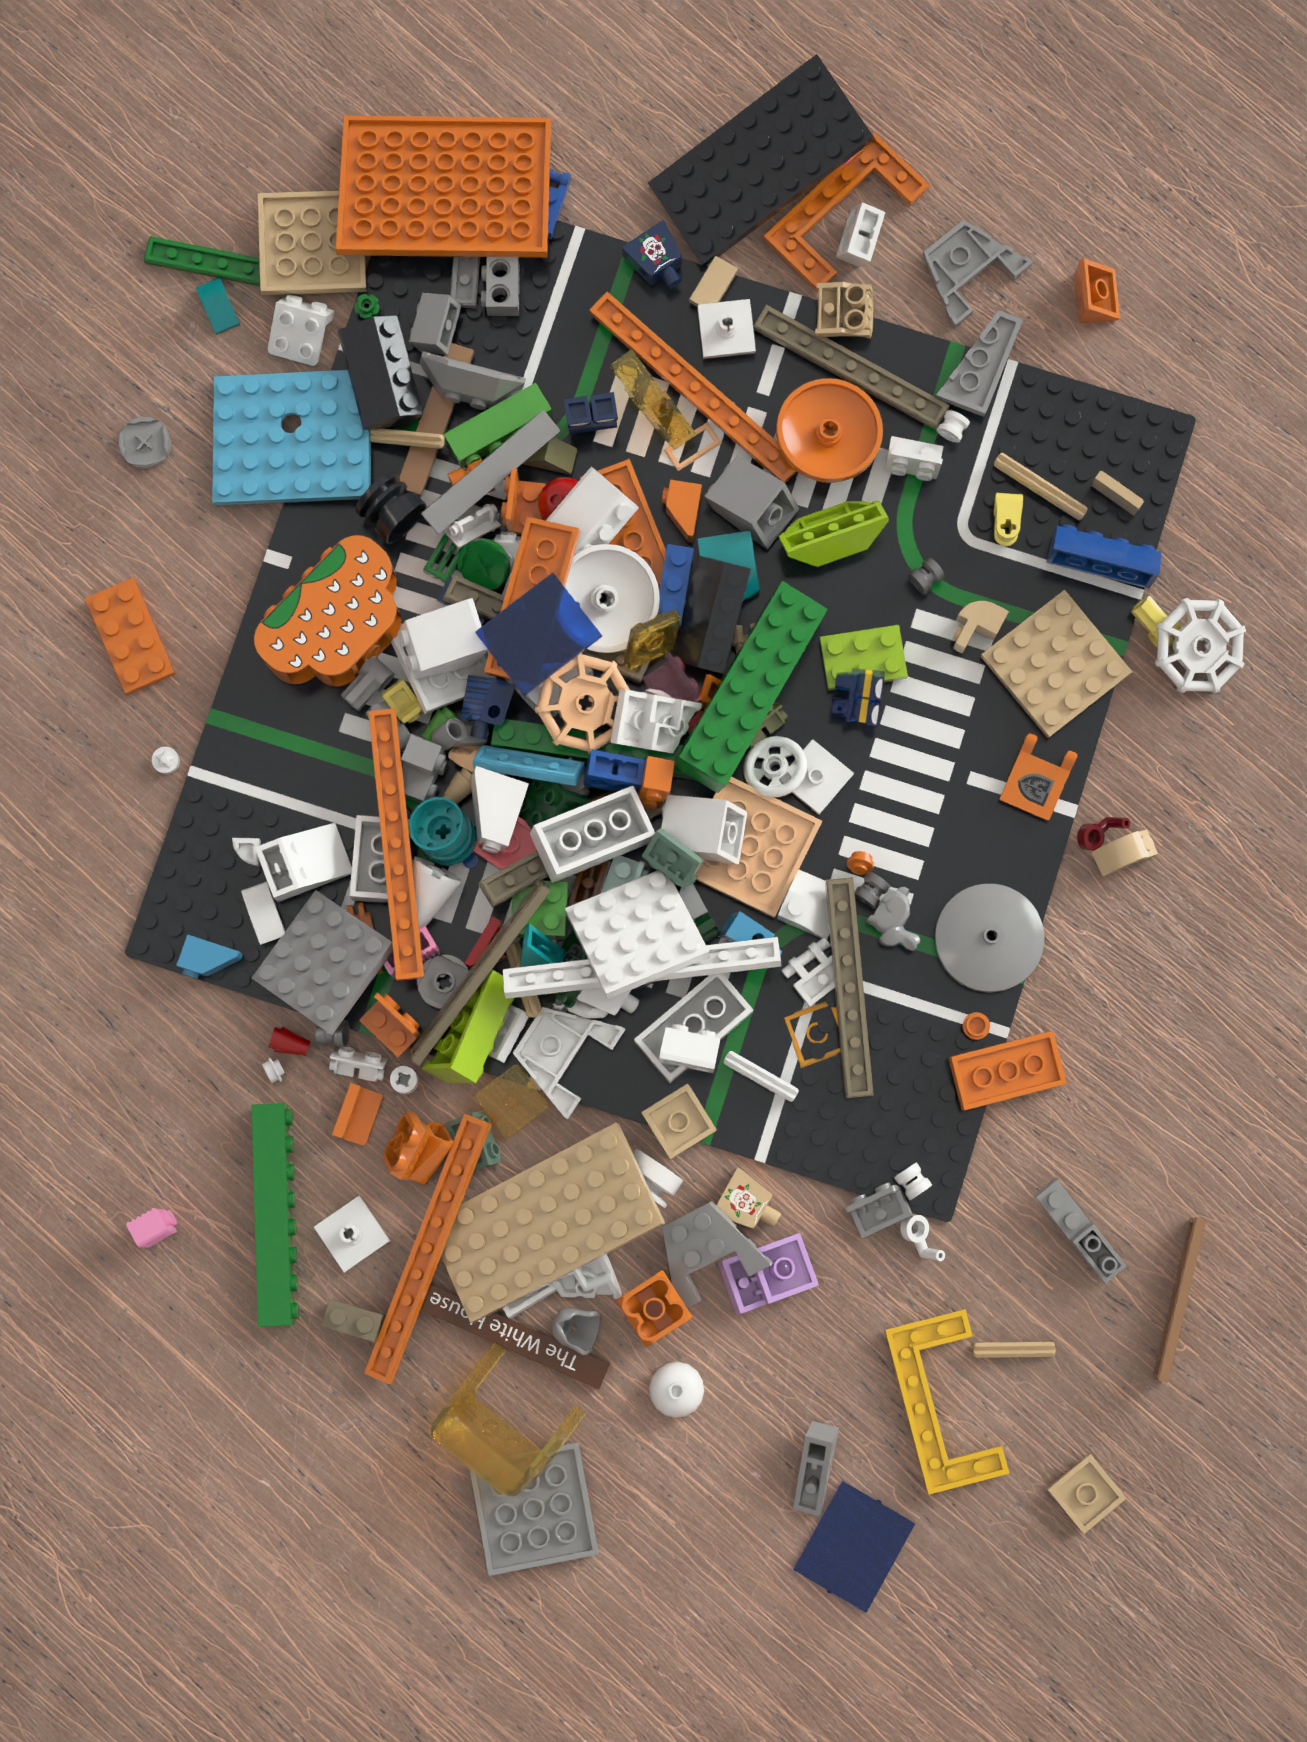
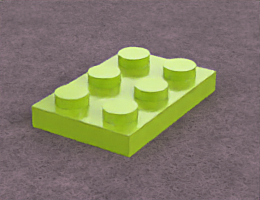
[819,625,908,691]

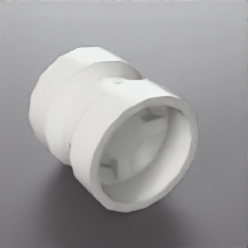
[894,1162,932,1200]

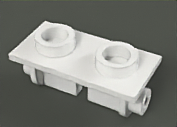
[443,504,501,548]
[329,1047,388,1082]

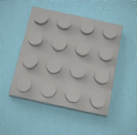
[252,890,393,1035]
[469,1442,599,1576]

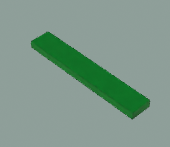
[144,236,260,286]

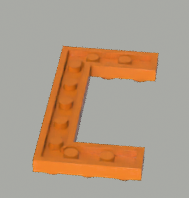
[763,132,930,293]

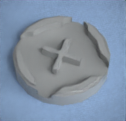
[118,417,172,470]

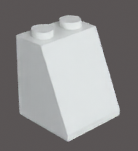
[398,598,489,679]
[470,766,528,854]
[661,795,748,865]

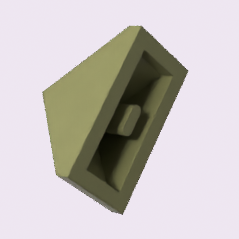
[522,437,577,475]

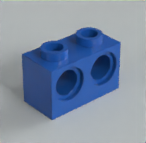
[583,749,645,793]

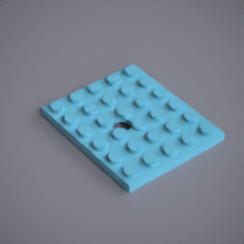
[212,370,371,506]

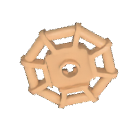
[535,652,630,754]

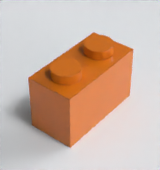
[637,756,675,809]

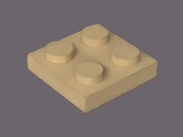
[641,1084,717,1160]
[1047,1453,1127,1534]

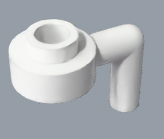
[900,1214,945,1261]

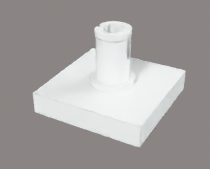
[697,299,756,359]
[314,1196,390,1273]

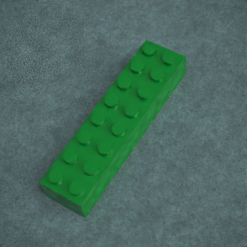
[674,581,828,793]

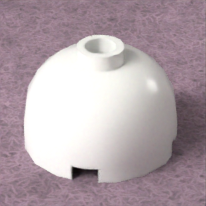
[649,1361,704,1418]

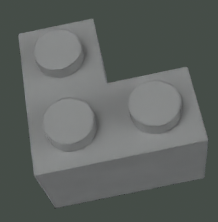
[401,734,448,804]

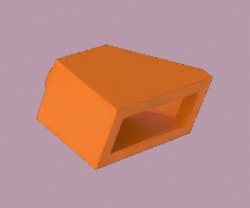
[662,480,702,543]

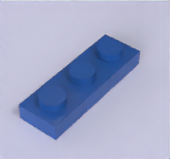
[654,544,694,628]

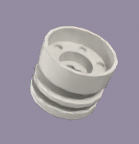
[633,1148,683,1208]

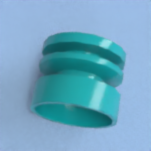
[408,797,477,866]

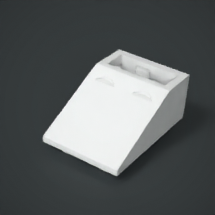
[255,823,352,902]

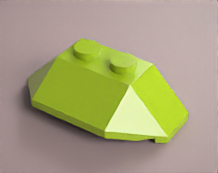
[779,501,889,567]

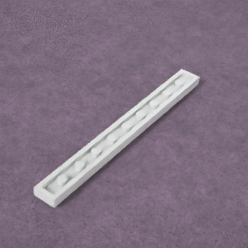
[503,937,781,999]

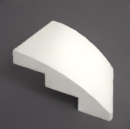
[610,689,702,753]
[552,1254,622,1299]

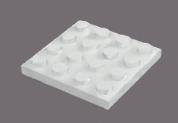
[565,870,710,999]

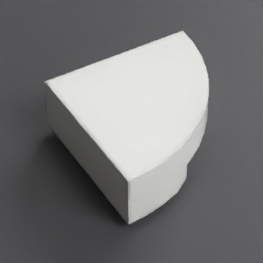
[232,838,261,866]

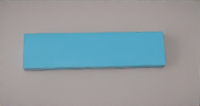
[473,745,585,786]

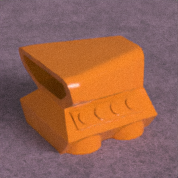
[382,1111,454,1185]
[616,1270,692,1347]

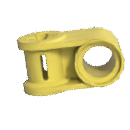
[994,493,1023,547]

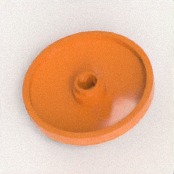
[776,378,883,483]

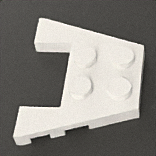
[513,1007,626,1119]

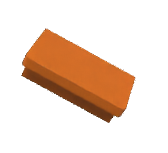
[332,1083,384,1146]

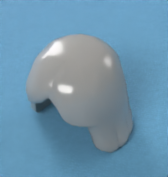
[552,1308,601,1356]

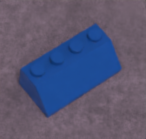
[1046,524,1161,589]

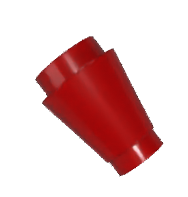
[268,1026,310,1056]

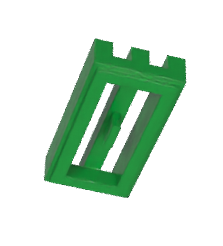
[423,533,466,583]

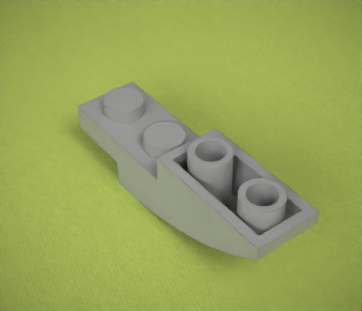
[1034,1178,1127,1284]

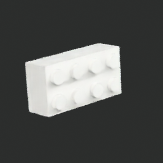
[530,786,655,883]
[634,973,753,1084]

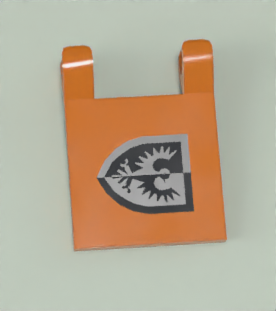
[999,734,1077,821]

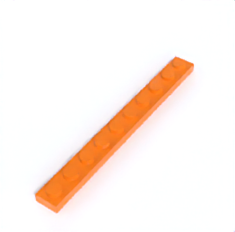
[589,292,796,483]
[368,708,424,981]
[364,1113,492,1384]

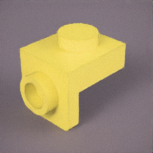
[380,678,422,724]

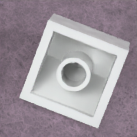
[659,1024,720,1073]

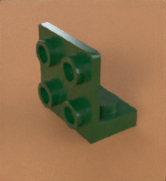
[519,779,590,829]

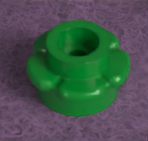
[354,294,380,319]

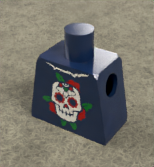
[622,220,682,289]

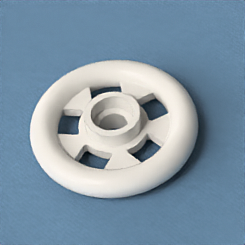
[743,736,807,797]

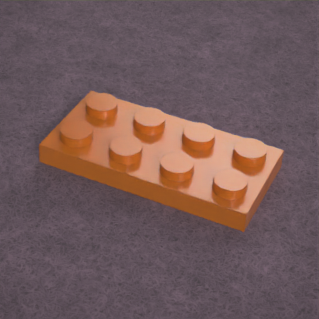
[85,577,176,695]
[948,1031,1067,1111]

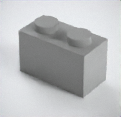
[409,293,461,355]

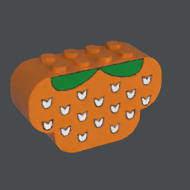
[254,535,401,687]

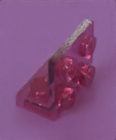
[642,652,701,703]

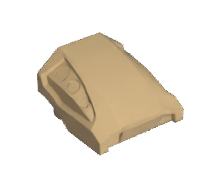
[815,282,874,338]

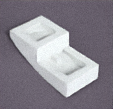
[241,881,285,945]

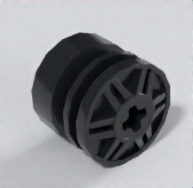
[355,472,427,544]

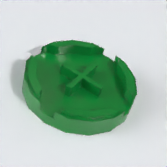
[458,538,510,590]

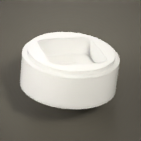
[152,747,180,775]

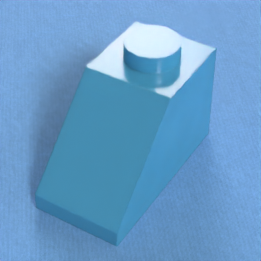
[177,934,243,979]

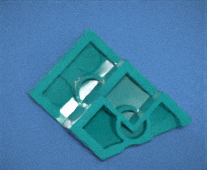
[698,531,760,600]

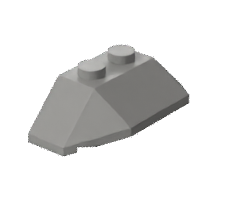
[420,351,526,410]

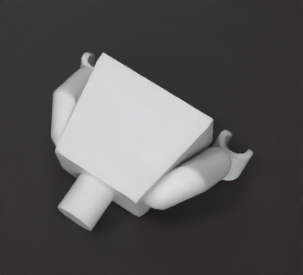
[552,987,639,1018]

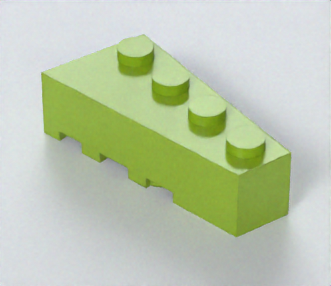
[422,970,514,1083]

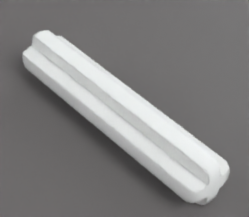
[723,1051,799,1102]

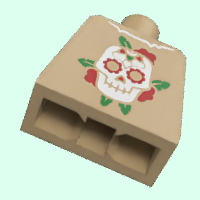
[716,1167,781,1229]

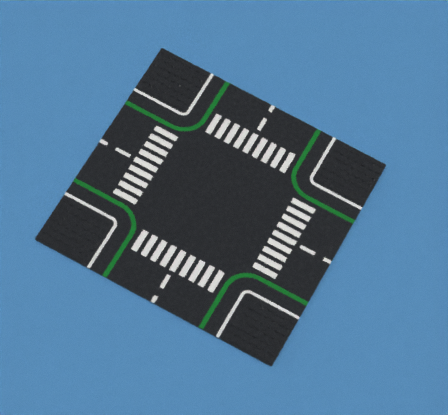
[125,221,1196,1222]

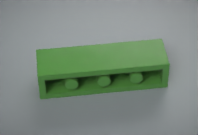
[444,383,553,468]

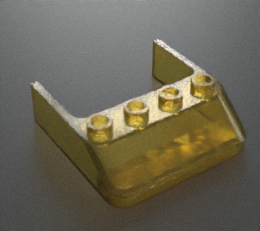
[431,1342,586,1497]

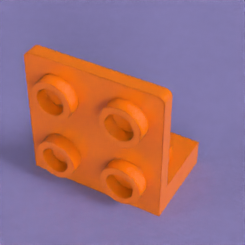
[501,469,546,536]
[359,992,421,1058]

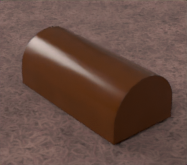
[568,861,610,906]

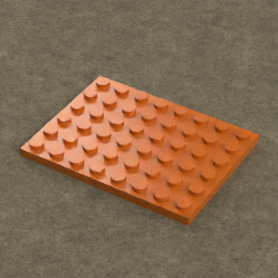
[336,116,551,258]

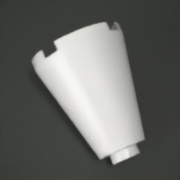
[412,856,462,928]

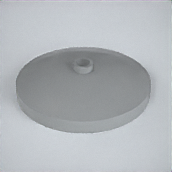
[935,884,1044,993]

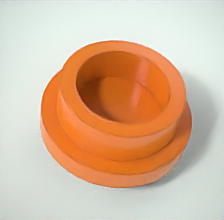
[847,851,874,875]
[962,1012,990,1040]

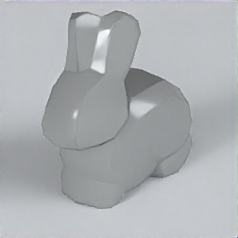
[866,887,920,951]

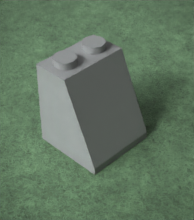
[705,456,799,550]

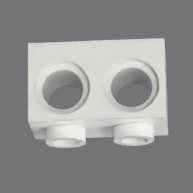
[836,202,885,267]

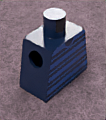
[461,675,515,740]

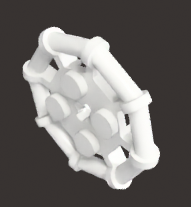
[1155,598,1246,694]

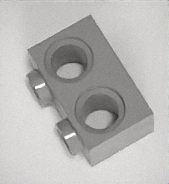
[481,257,520,316]

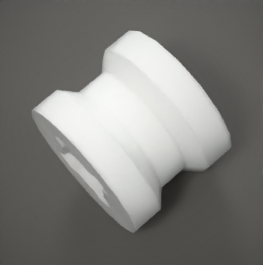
[937,410,970,443]
[390,1066,419,1094]

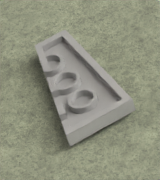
[936,310,1023,417]

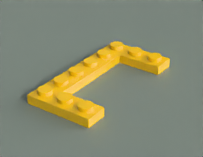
[885,1309,1009,1495]

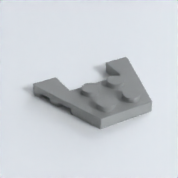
[923,220,1033,328]
[662,1201,773,1308]

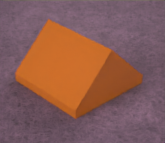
[1074,258,1120,323]

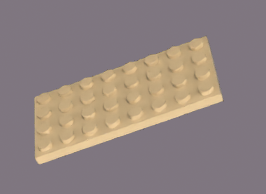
[441,1123,665,1323]

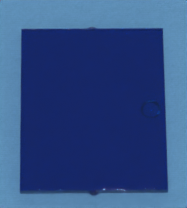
[475,573,603,696]
[793,1481,915,1613]

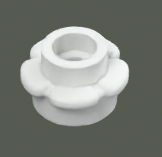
[262,1058,285,1083]

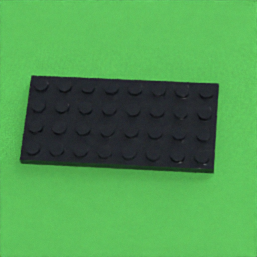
[648,54,875,267]

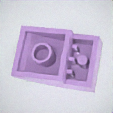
[717,1233,819,1315]

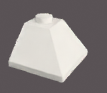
[777,870,830,940]

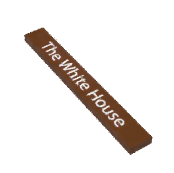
[420,1284,610,1389]

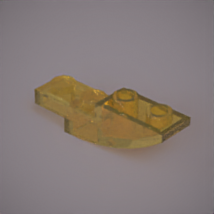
[610,349,696,450]

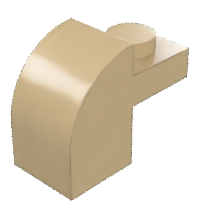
[952,601,1009,653]
[1092,829,1158,876]

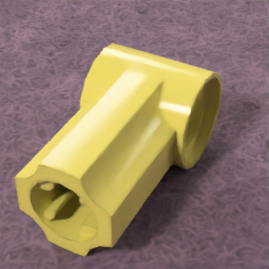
[1131,596,1182,647]

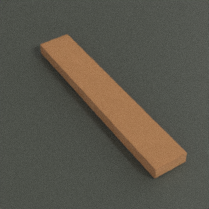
[399,343,474,497]
[1153,1217,1206,1383]

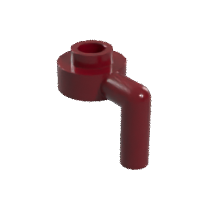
[1077,817,1131,851]

